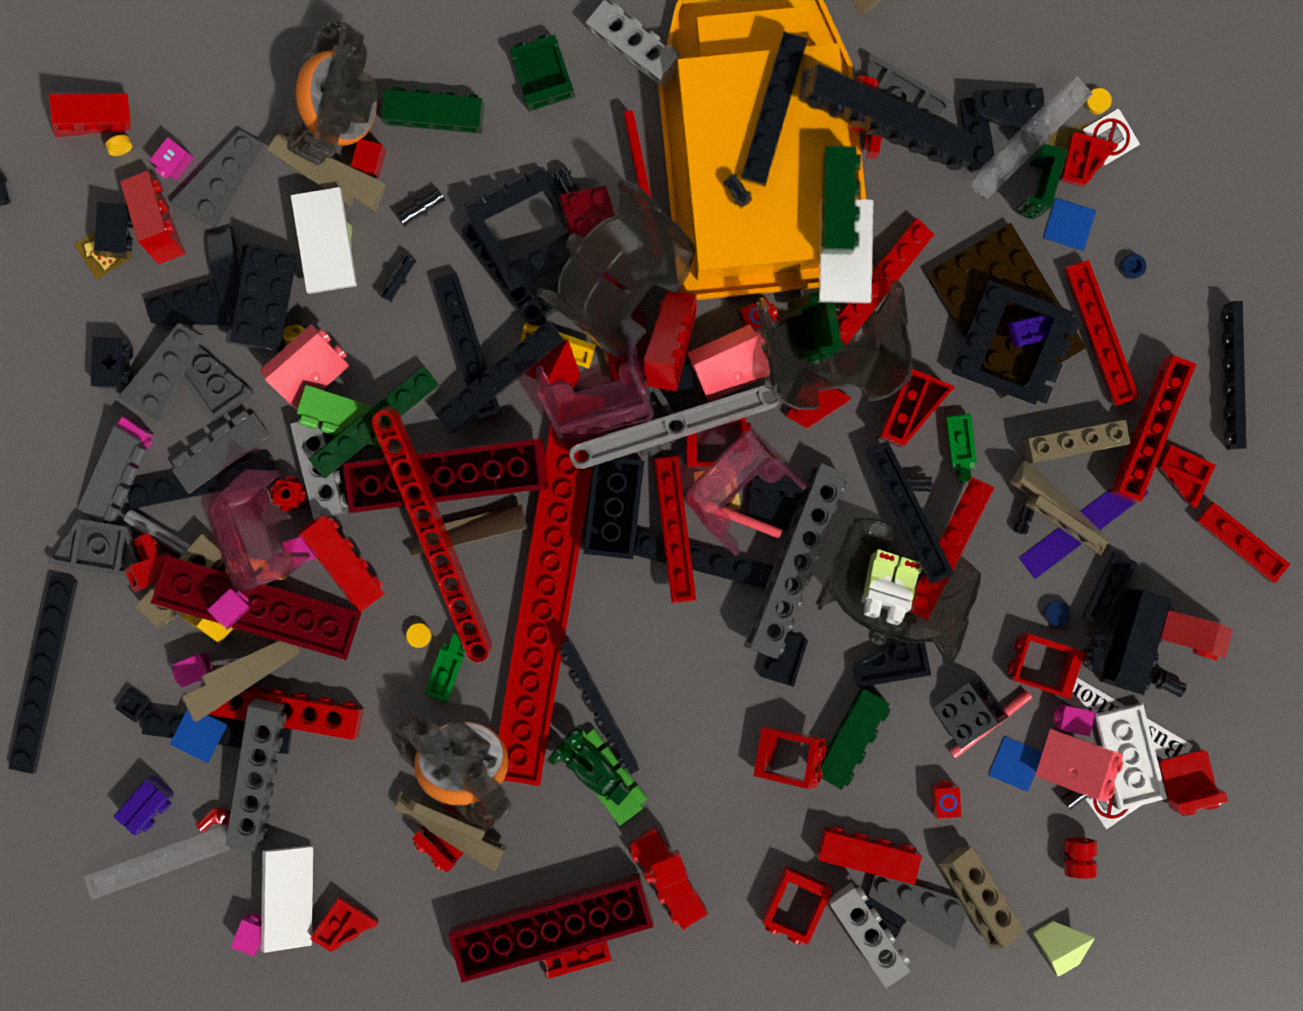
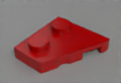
[786,374,851,429]

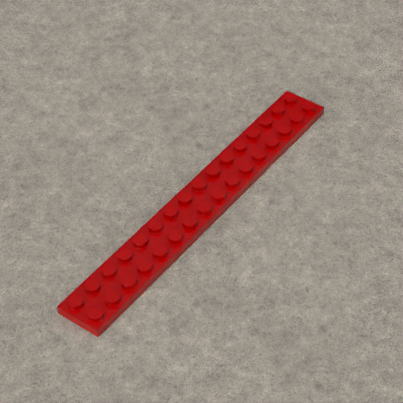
[498,390,605,786]

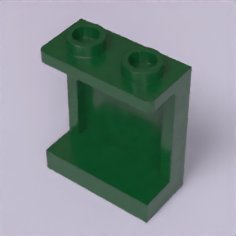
[509,34,575,112]
[1016,143,1068,219]
[787,292,843,364]

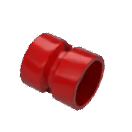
[1064,837,1097,879]

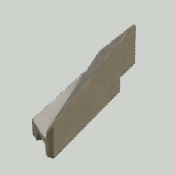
[267,134,386,213]
[1010,460,1109,555]
[410,505,528,556]
[181,641,300,721]
[394,790,506,871]

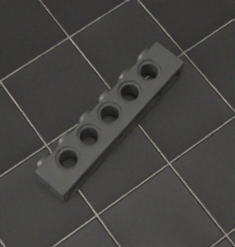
[225,698,287,852]

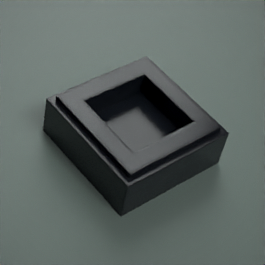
[115,688,152,722]

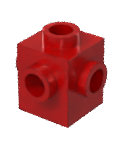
[270,476,308,512]

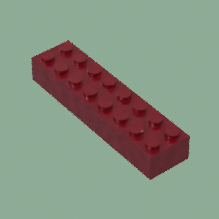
[343,439,549,513]
[448,873,654,983]

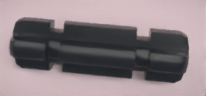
[1013,494,1034,535]

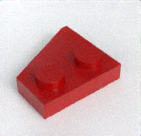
[1059,132,1118,187]
[1158,445,1216,508]
[310,896,379,952]

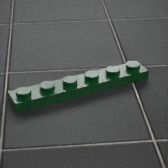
[308,366,439,479]

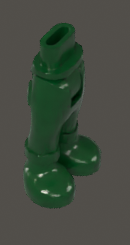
[547,726,631,806]

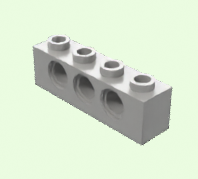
[585,0,680,88]
[290,421,348,519]
[828,883,911,988]

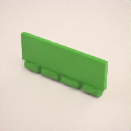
[296,385,393,451]
[565,728,648,826]

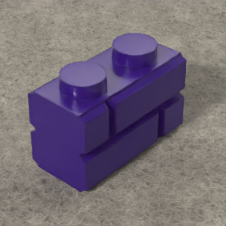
[114,775,174,836]

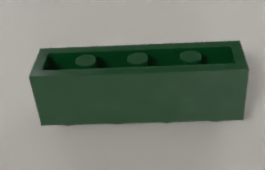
[381,87,484,134]
[821,146,861,255]
[820,687,890,790]

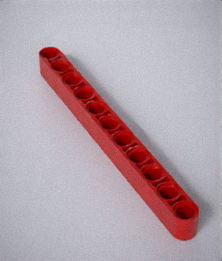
[372,407,492,663]

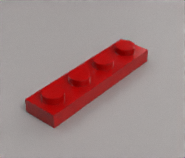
[1196,502,1291,583]

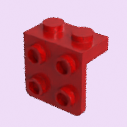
[1159,749,1228,816]
[411,803,474,873]

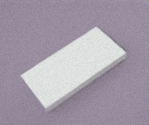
[291,187,357,294]
[819,200,873,303]
[1094,702,1167,810]
[261,845,313,953]

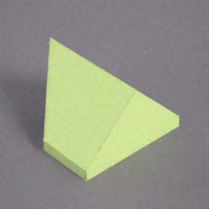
[1033,921,1095,977]

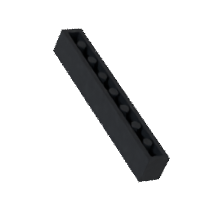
[798,64,976,170]

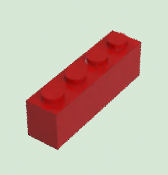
[297,515,384,612]
[816,825,922,885]
[628,826,708,930]

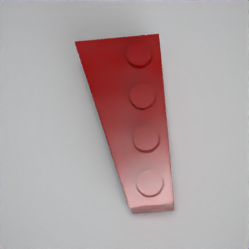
[643,291,698,391]

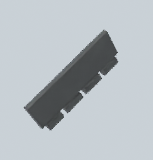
[171,409,271,494]
[78,425,148,524]

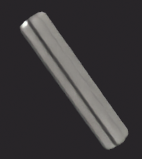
[124,510,191,556]

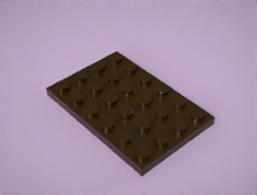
[926,223,1086,398]

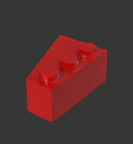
[49,93,131,138]
[120,170,186,265]
[877,368,956,447]
[1161,611,1233,661]

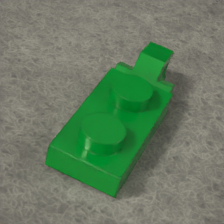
[945,413,977,483]
[424,632,465,703]

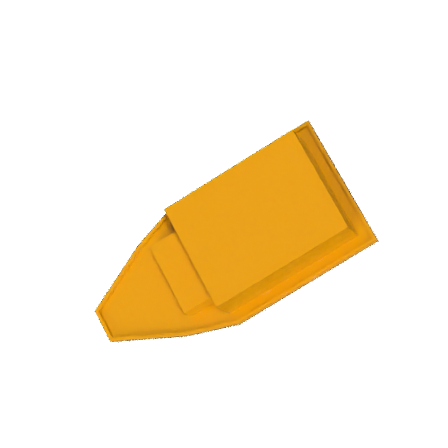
[658,0,873,301]

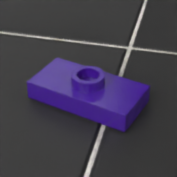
[1007,315,1055,348]

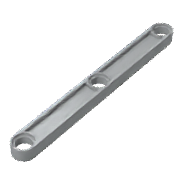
[570,384,781,469]

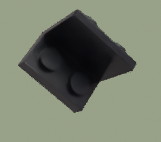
[747,478,803,532]
[933,676,1009,748]

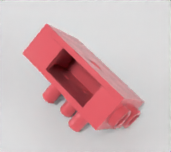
[260,324,349,410]
[687,324,772,403]
[1035,729,1123,802]

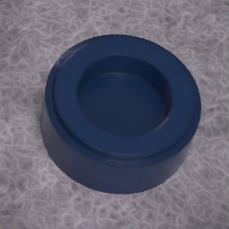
[1120,254,1147,279]
[1044,601,1070,626]

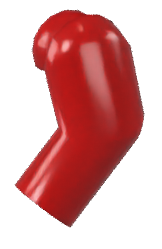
[195,808,231,833]

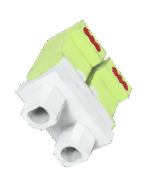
[861,549,922,625]

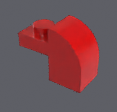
[124,533,169,592]

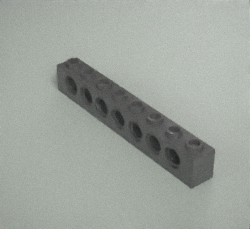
[743,463,847,659]

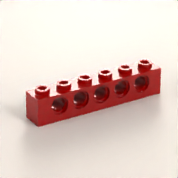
[1110,355,1197,502]
[209,684,364,740]

